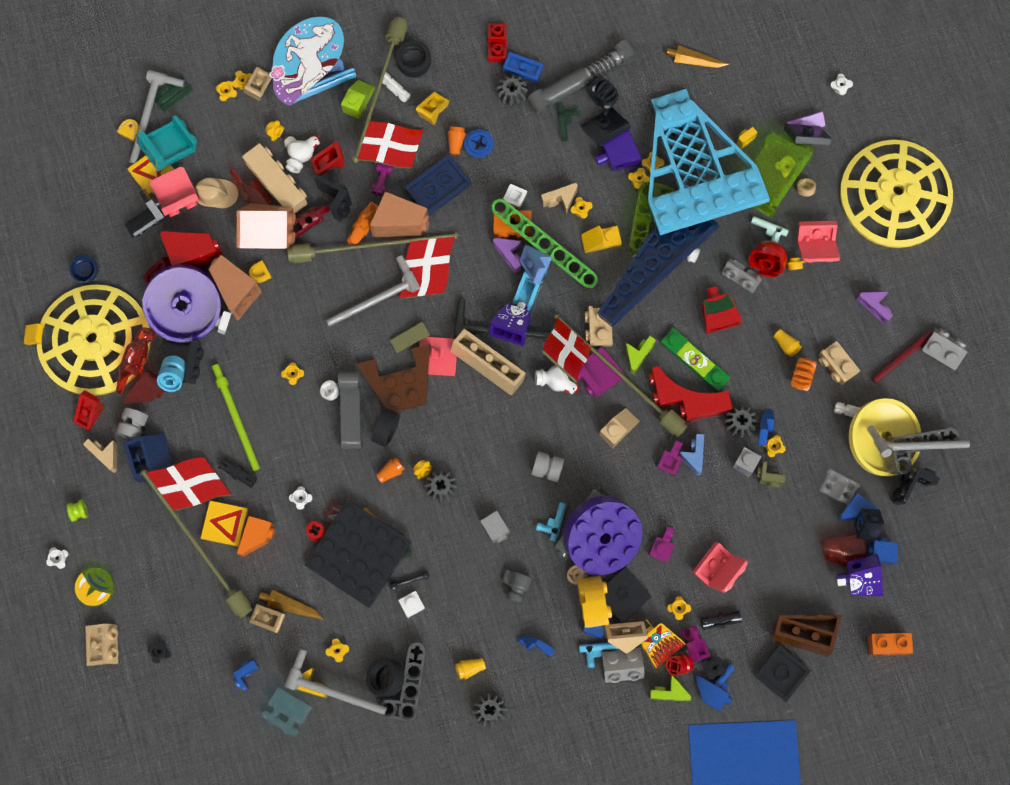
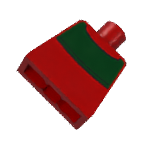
[702,286,742,334]

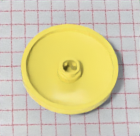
[849,399,921,476]

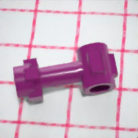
[371,163,393,196]

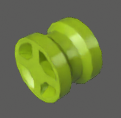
[67,499,88,522]

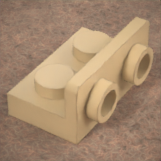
[585,306,613,347]
[818,341,860,385]
[86,624,119,666]

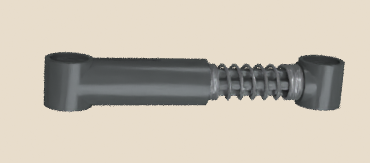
[527,39,638,115]

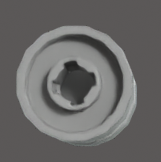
[115,408,148,440]
[532,451,565,483]

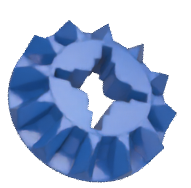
[464,129,494,159]

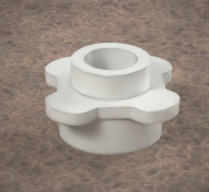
[831,74,853,95]
[289,486,312,510]
[46,547,68,569]

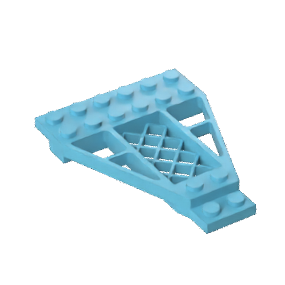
[648,89,770,235]

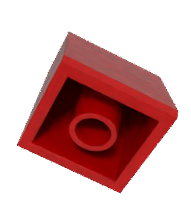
[160,232,223,269]

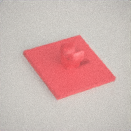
[419,337,457,376]

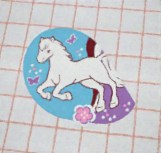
[269,17,344,105]

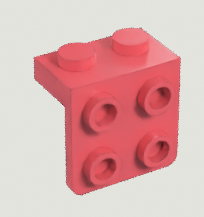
[150,167,200,217]
[796,221,840,263]
[692,541,748,593]

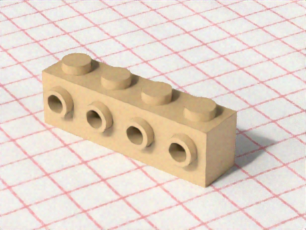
[242,143,307,214]
[450,329,526,396]

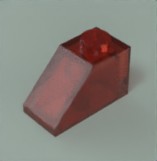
[122,369,165,404]

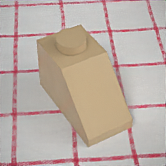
[599,408,640,448]

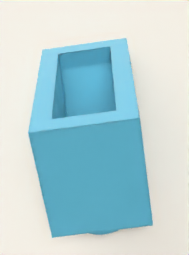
[513,271,548,311]

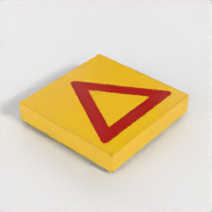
[127,156,175,195]
[201,501,249,547]

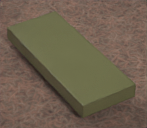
[390,322,430,354]

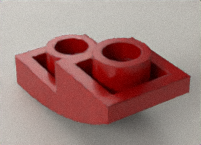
[488,24,507,62]

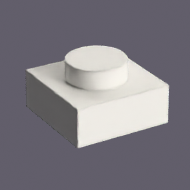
[503,184,527,210]
[215,311,231,335]
[399,591,425,618]

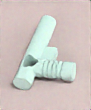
[751,216,789,243]

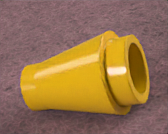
[773,329,802,357]
[455,658,486,680]

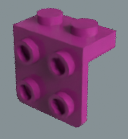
[578,348,624,399]

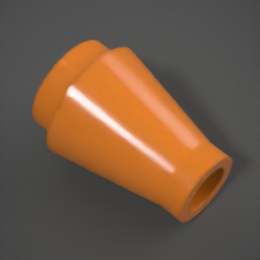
[448,127,466,155]
[376,457,405,483]

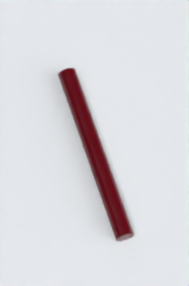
[871,331,932,384]

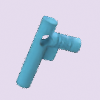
[536,502,567,542]
[579,642,618,668]

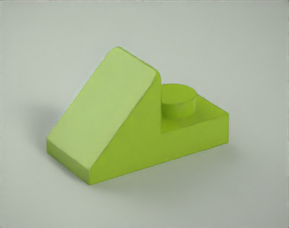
[625,336,656,375]
[649,675,691,701]

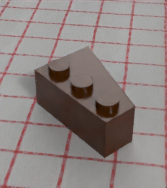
[770,614,842,657]

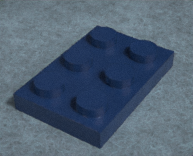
[404,154,472,216]

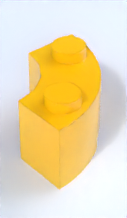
[577,576,612,628]

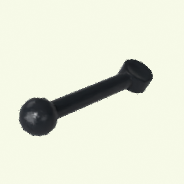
[390,571,429,590]

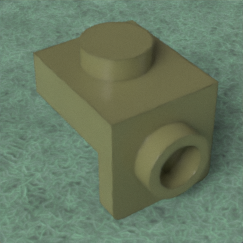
[756,461,786,488]

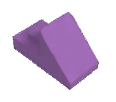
[493,238,522,274]
[856,292,893,325]

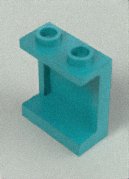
[137,115,197,172]

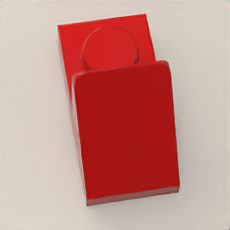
[310,141,344,176]
[73,390,105,431]

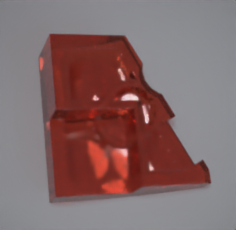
[822,535,866,568]

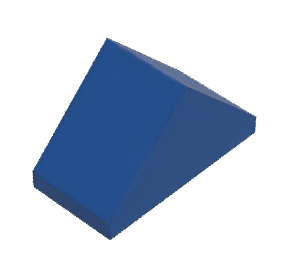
[838,493,878,521]

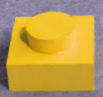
[736,127,757,149]

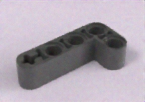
[338,371,362,450]
[885,428,959,474]
[380,642,427,721]

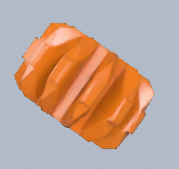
[791,357,816,391]

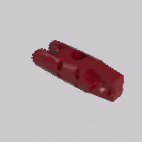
[293,205,330,239]

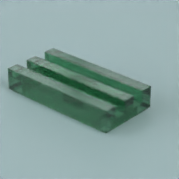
[154,75,193,112]

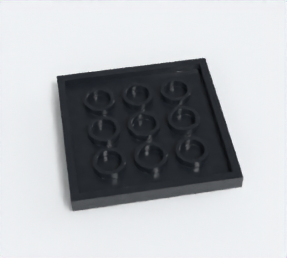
[305,500,412,608]

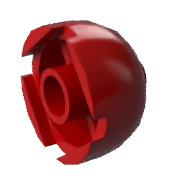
[748,241,788,278]

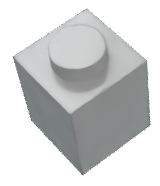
[732,447,761,477]
[480,511,509,543]

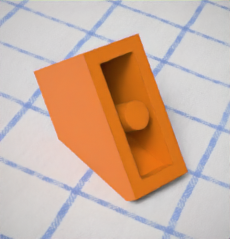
[237,516,275,557]

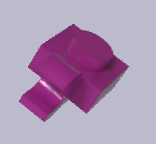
[657,440,683,476]
[649,527,675,563]
[681,626,710,663]

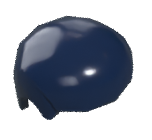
[69,255,99,283]

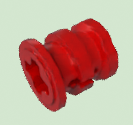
[306,521,326,542]

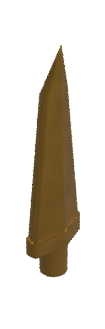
[666,45,729,68]
[259,589,324,620]

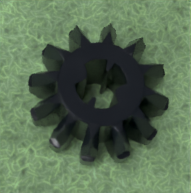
[587,77,619,109]

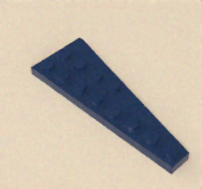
[598,219,719,327]

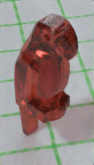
[229,168,272,205]
[115,327,156,395]

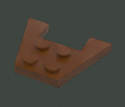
[357,344,431,412]

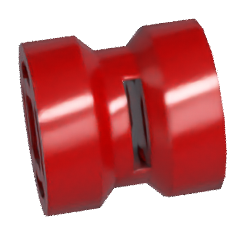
[666,654,694,676]

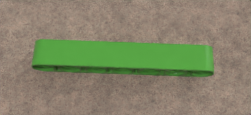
[492,199,598,288]

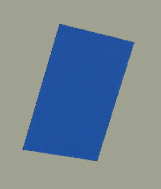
[689,720,801,785]

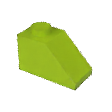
[341,80,375,120]

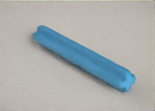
[294,67,356,103]

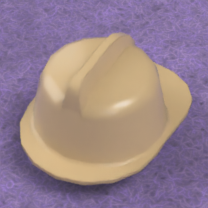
[195,177,238,208]

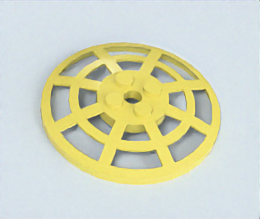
[840,140,953,248]
[37,284,151,396]

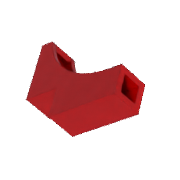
[648,366,733,422]

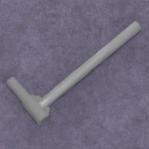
[129,70,185,164]
[326,255,420,326]
[867,425,970,458]
[284,649,387,715]

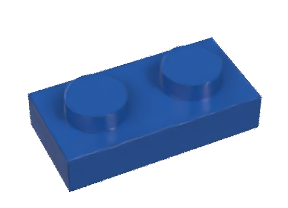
[503,52,544,83]

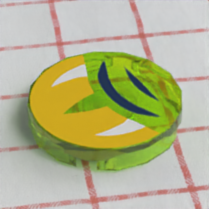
[74,568,114,607]

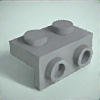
[922,328,968,370]
[601,648,644,683]

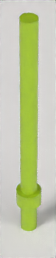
[212,364,260,471]

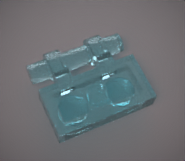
[261,687,312,737]

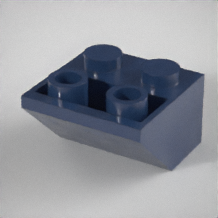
[123,434,174,482]

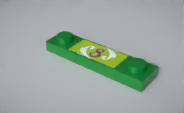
[660,328,731,393]

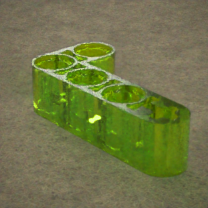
[628,182,674,256]

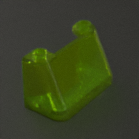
[749,132,816,218]

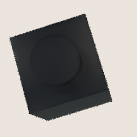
[854,508,885,540]

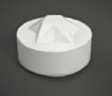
[320,380,340,401]

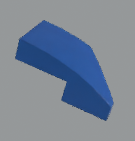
[758,410,775,446]
[517,636,555,658]
[695,675,730,712]

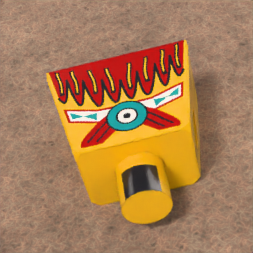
[640,619,685,669]

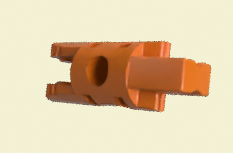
[347,202,379,246]

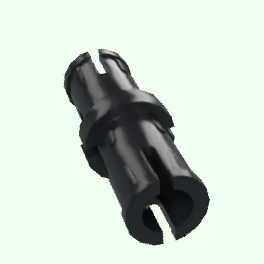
[218,458,257,488]
[701,610,742,630]

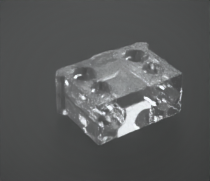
[819,470,860,505]

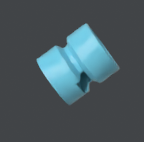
[157,356,186,392]

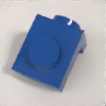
[233,660,260,691]

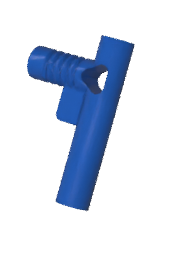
[714,663,735,704]

